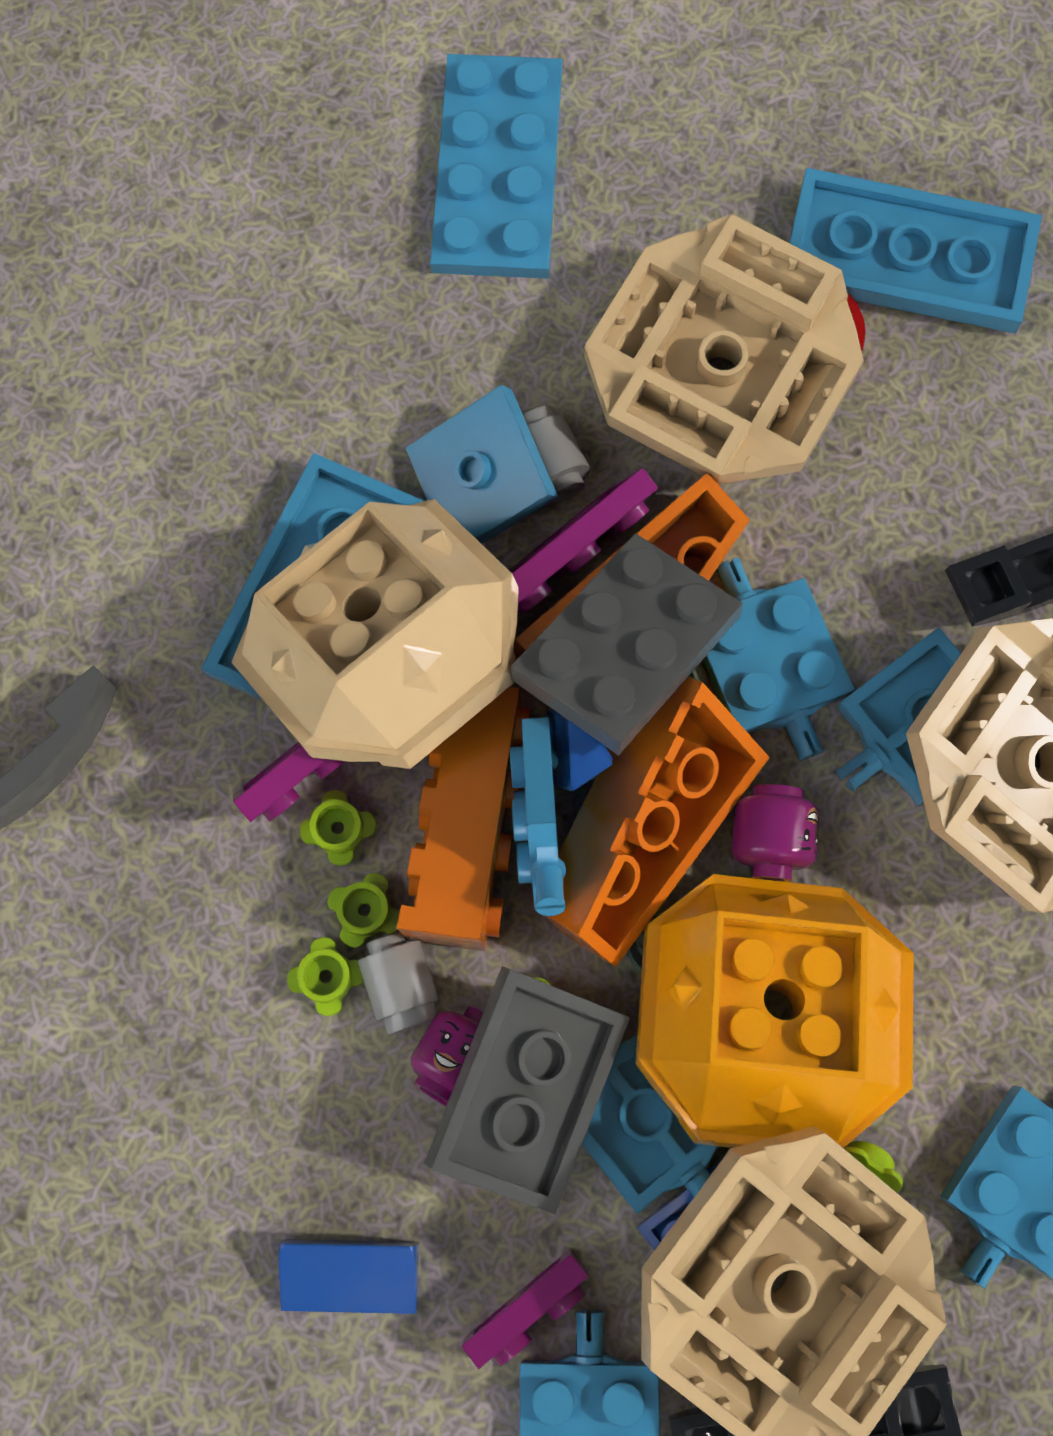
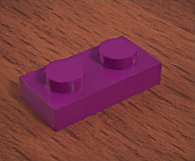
[461,1248,588,1370]

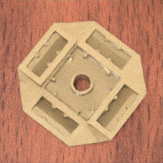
[584,214,864,484]
[231,499,519,769]
[906,618,1053,913]
[641,1126,947,1436]

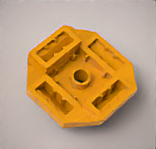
[635,874,914,1148]

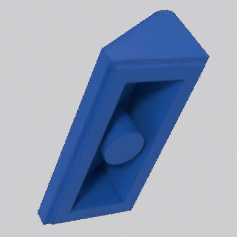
[547,708,613,791]
[278,1239,419,1314]

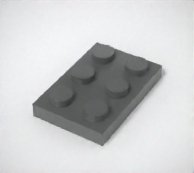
[511,533,743,756]
[424,966,630,1214]

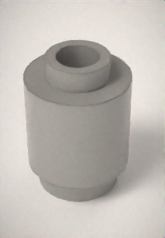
[523,406,591,502]
[358,932,439,1035]

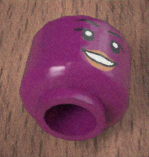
[731,784,820,882]
[411,1006,483,1107]

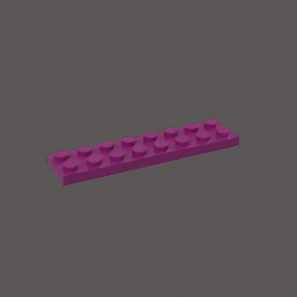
[233,468,658,823]

